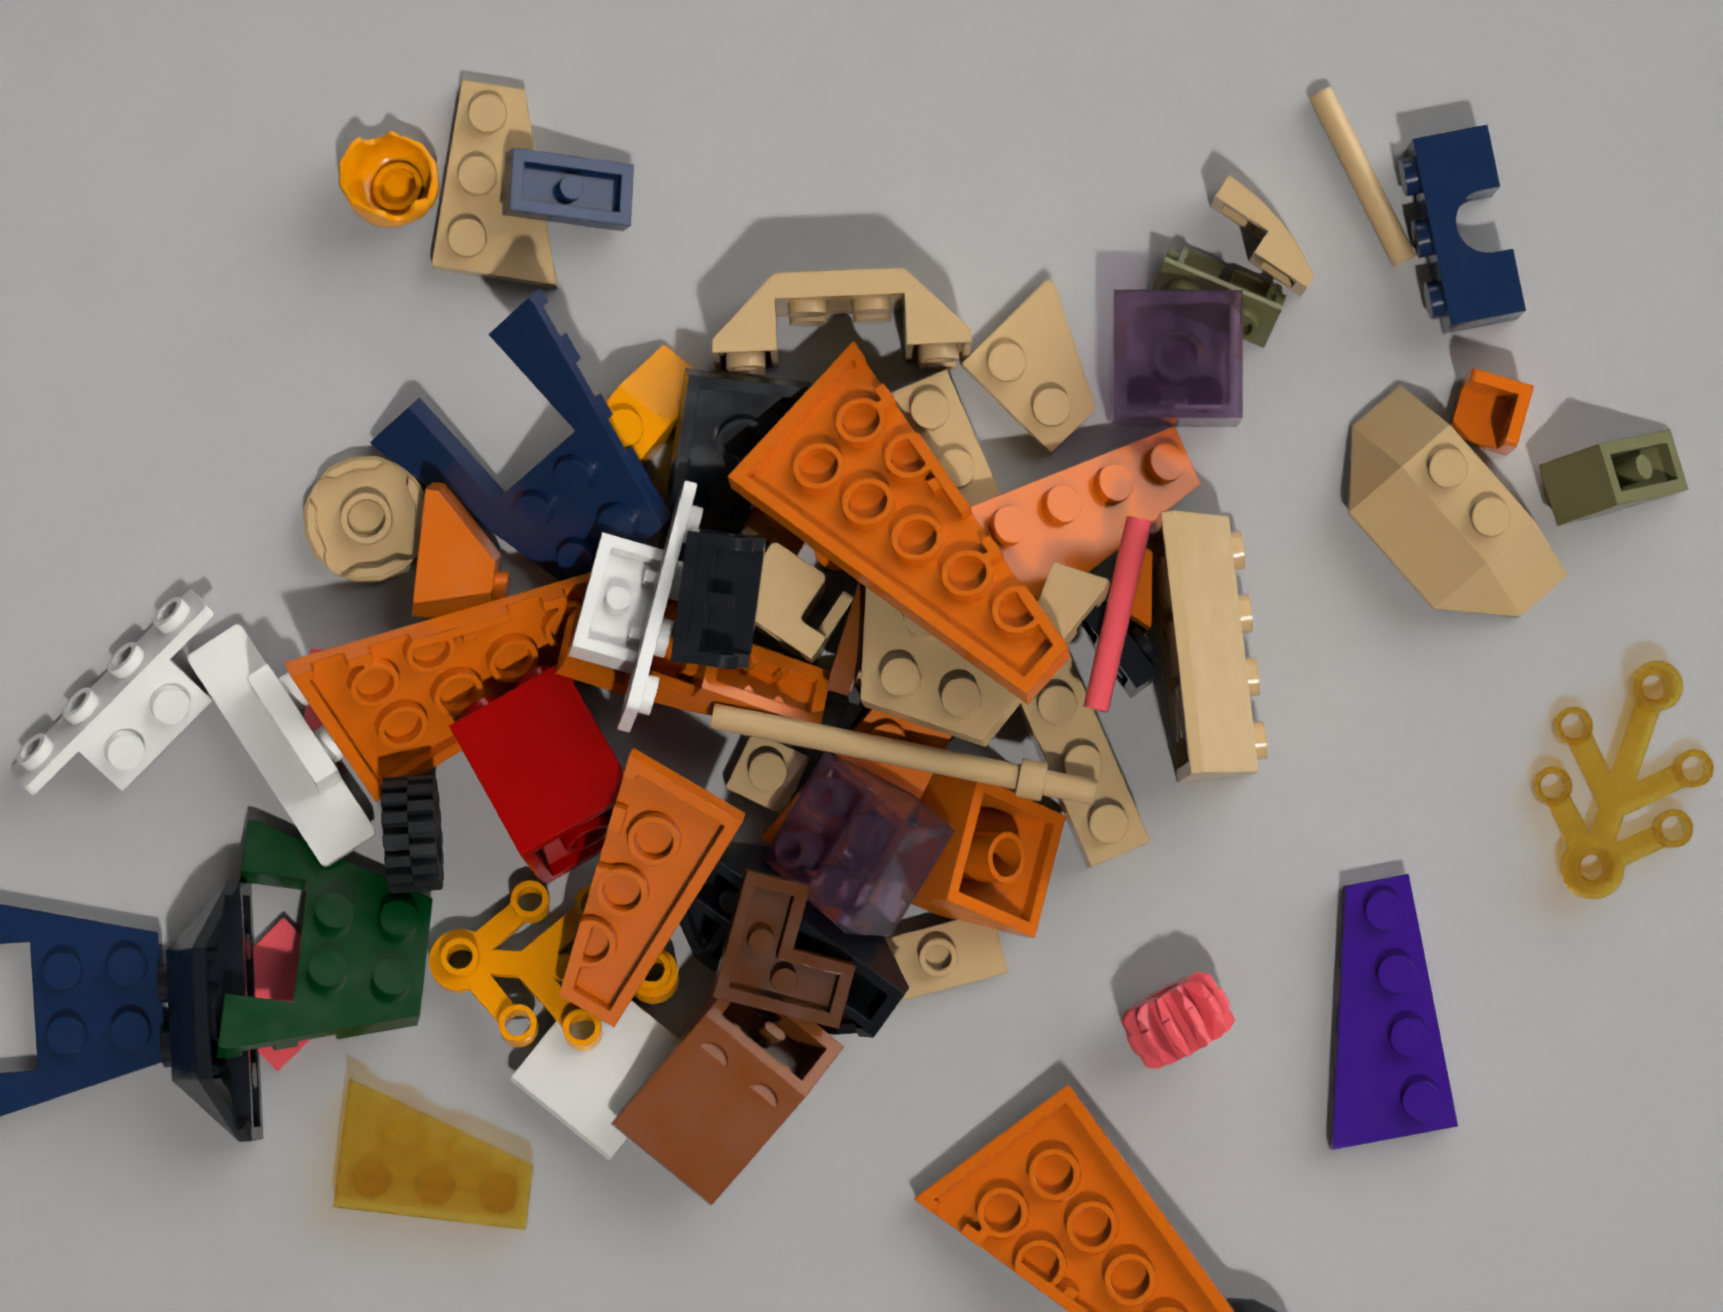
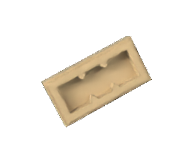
[886,920,1008,1001]

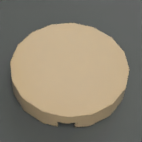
[304,456,425,583]

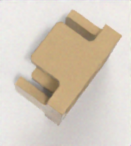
[742,526,854,666]

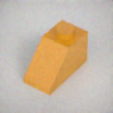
[606,344,694,469]

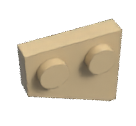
[961,278,1096,456]

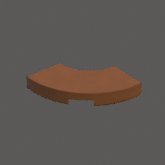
[826,582,866,695]

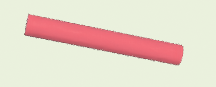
[1083,516,1152,713]

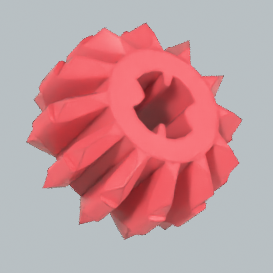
[1121,972,1235,1069]

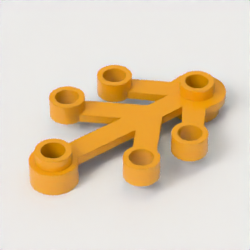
[429,880,679,1052]

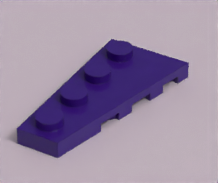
[1330,874,1458,1150]

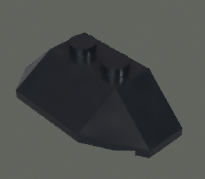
[679,842,909,1038]
[157,882,264,1142]

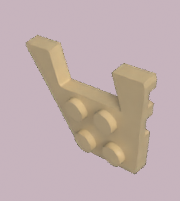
[860,562,1111,747]

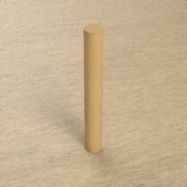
[1309,87,1416,267]

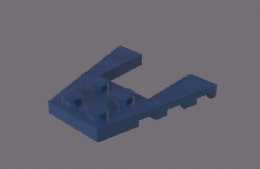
[370,289,672,581]
[0,904,168,1117]

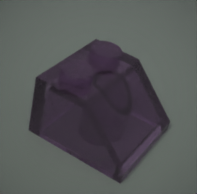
[1110,290,1243,427]

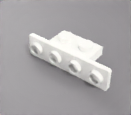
[568,480,703,733]
[11,589,214,795]
[187,624,376,867]

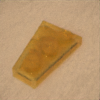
[333,1078,535,1230]

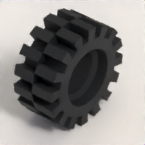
[381,774,444,893]

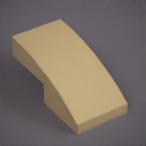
[1210,175,1314,297]

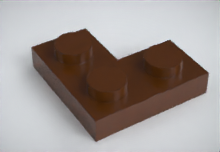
[711,868,856,1029]

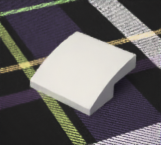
[510,1000,678,1161]

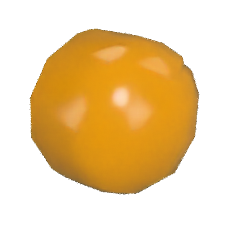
[338,131,440,228]

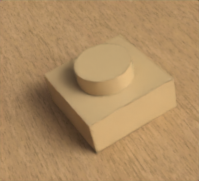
[725,736,811,814]

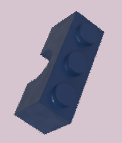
[1398,124,1526,334]

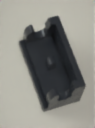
[670,528,767,669]

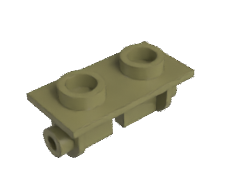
[1148,245,1287,348]

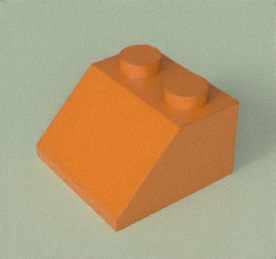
[894,774,1066,938]

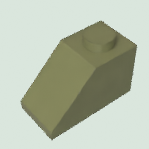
[1539,429,1689,526]

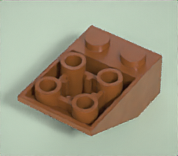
[611,995,844,1205]

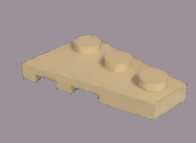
[431,80,558,289]

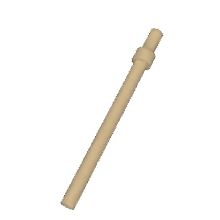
[710,703,1098,805]

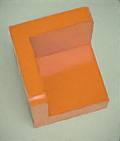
[1450,368,1534,456]

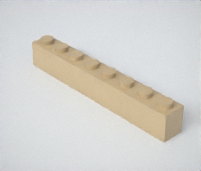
[891,369,1151,869]

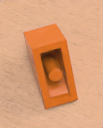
[411,482,510,618]

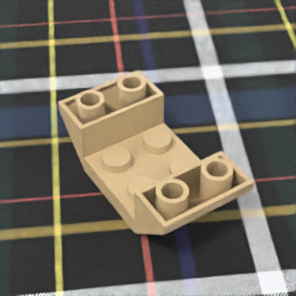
[712,267,972,377]

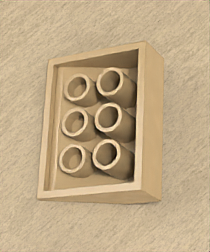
[1149,510,1268,783]

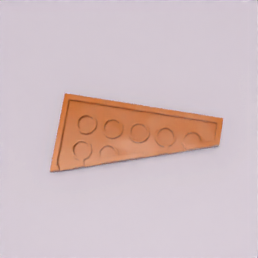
[914,1084,1235,1312]

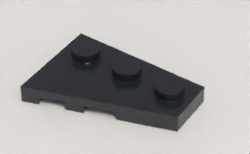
[658,368,812,562]

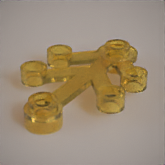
[1531,660,1714,899]

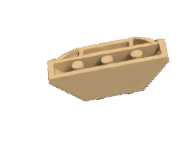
[1348,385,1568,618]

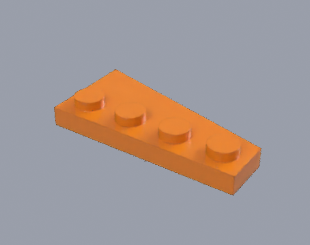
[559,748,746,1027]

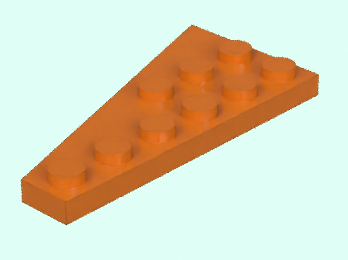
[728,341,1070,705]
[284,560,679,802]

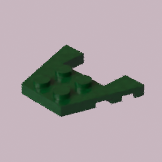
[216,820,433,1059]

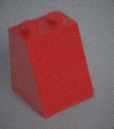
[449,664,625,886]

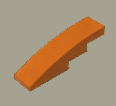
[555,608,831,724]

